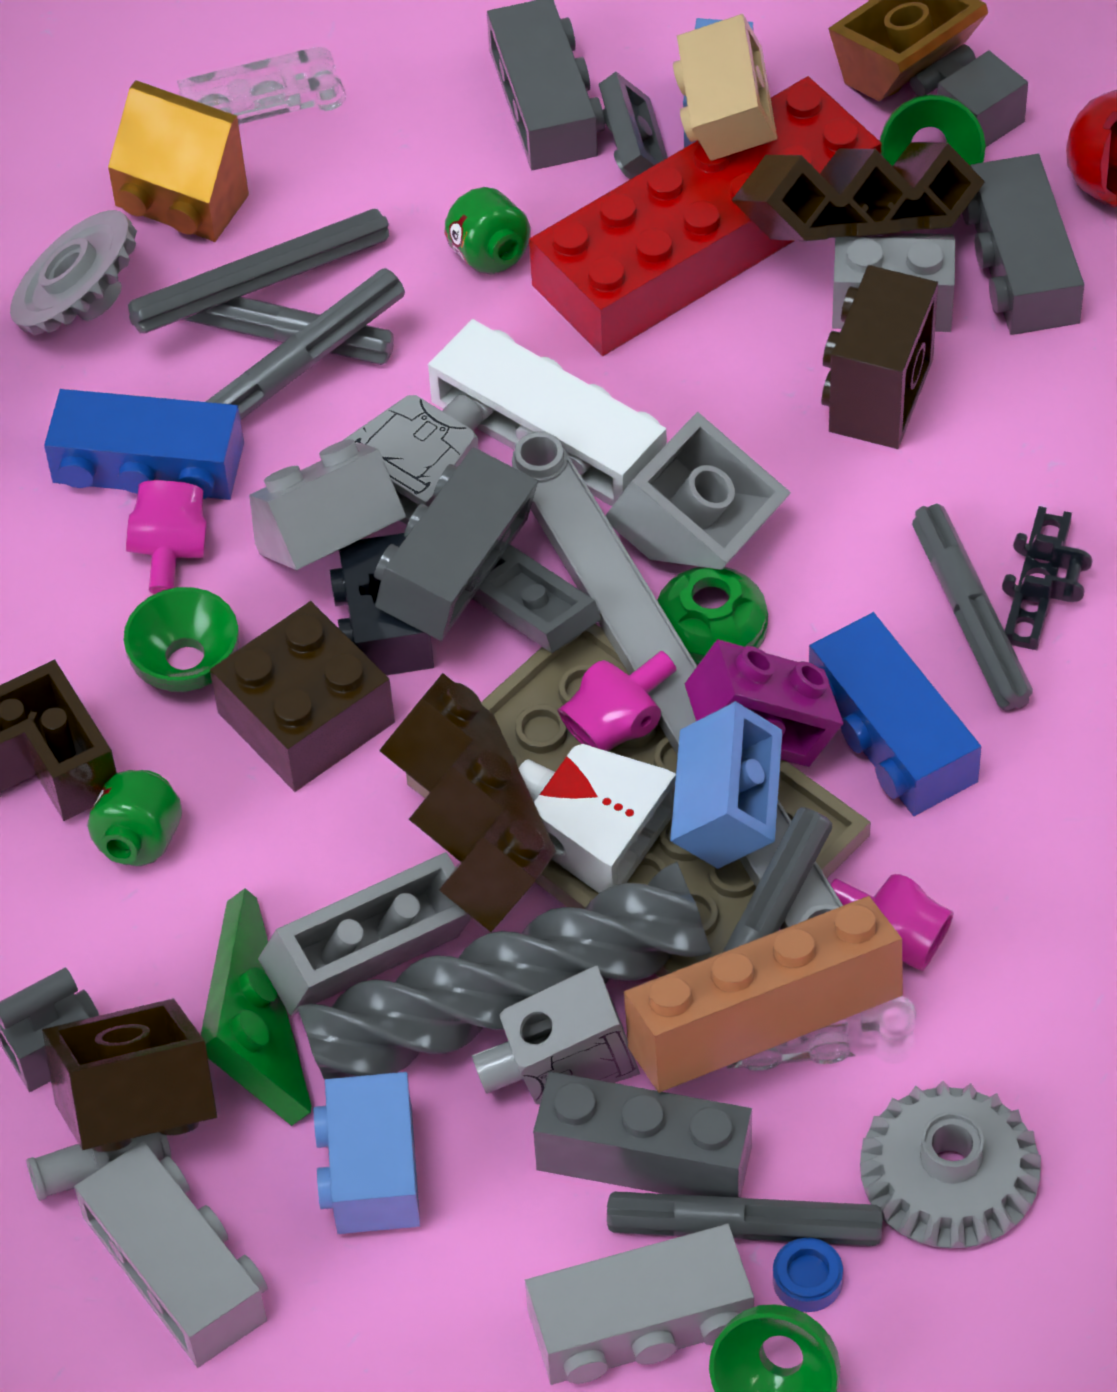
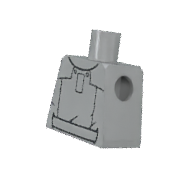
[342,395,484,525]
[472,966,640,1104]

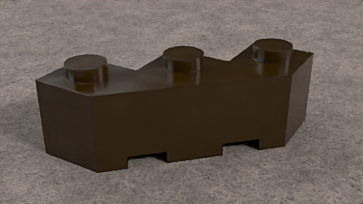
[732,142,985,241]
[379,673,556,932]

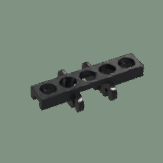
[1002,506,1093,650]

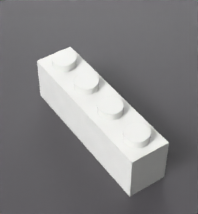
[428,319,667,506]

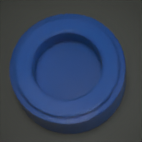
[773,1238,843,1312]

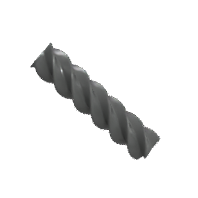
[297,862,712,1081]

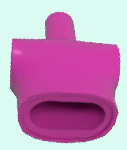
[126,480,206,594]
[558,651,677,752]
[831,874,954,971]

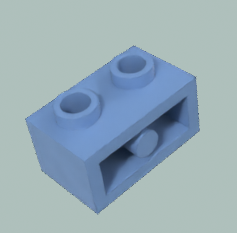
[670,701,782,869]
[313,1072,420,1234]

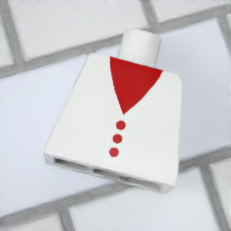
[518,744,676,893]

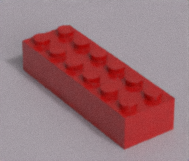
[529,76,882,357]

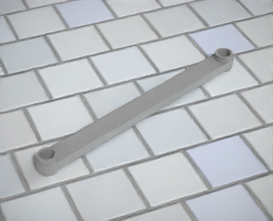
[512,432,843,930]

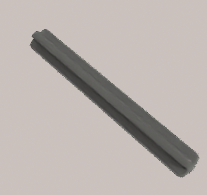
[128,209,389,333]

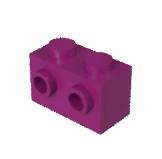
[684,639,843,767]

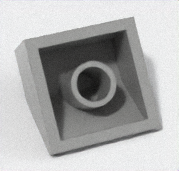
[832,233,955,332]
[605,412,791,570]
[249,439,406,570]

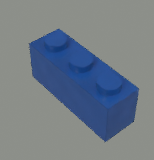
[44,389,244,500]
[809,612,982,817]

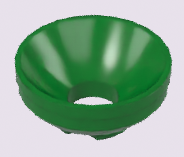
[879,94,986,166]
[657,567,768,666]
[123,587,239,692]
[709,1304,841,1392]

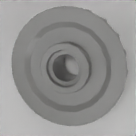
[10,210,137,335]
[860,1081,1041,1248]

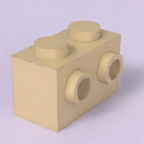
[673,14,777,161]

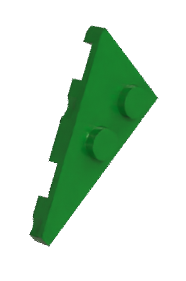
[201,888,312,1126]

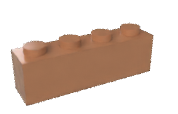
[624,896,903,1093]

